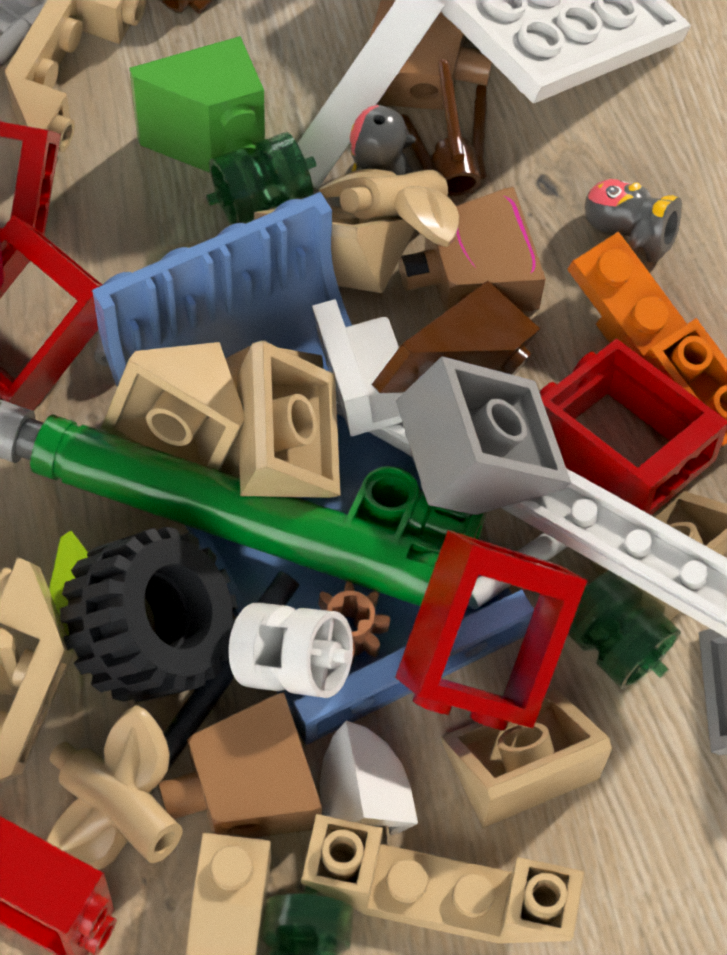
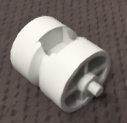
[229,602,353,698]

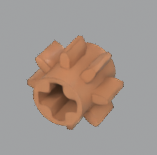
[318,582,390,667]

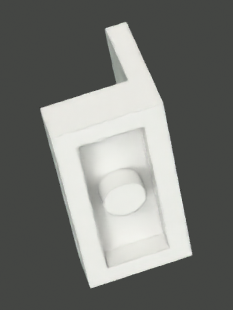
[312,299,404,437]

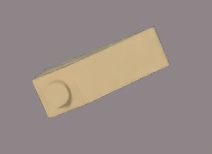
[186,833,271,955]

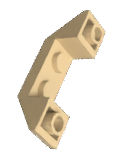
[5,0,146,152]
[0,557,74,783]
[301,814,584,943]

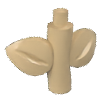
[318,169,459,247]
[46,705,182,870]

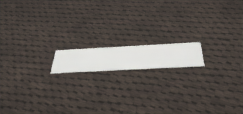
[283,0,445,190]

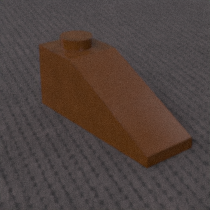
[371,281,540,393]

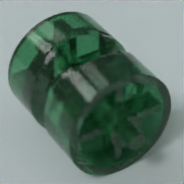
[206,132,316,225]
[568,570,681,690]
[262,885,354,955]

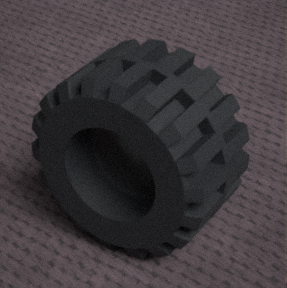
[60,527,238,703]

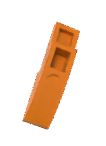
[567,231,727,448]

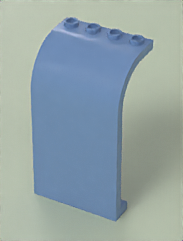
[92,192,534,745]

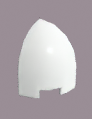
[319,721,418,836]

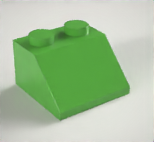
[129,36,265,174]

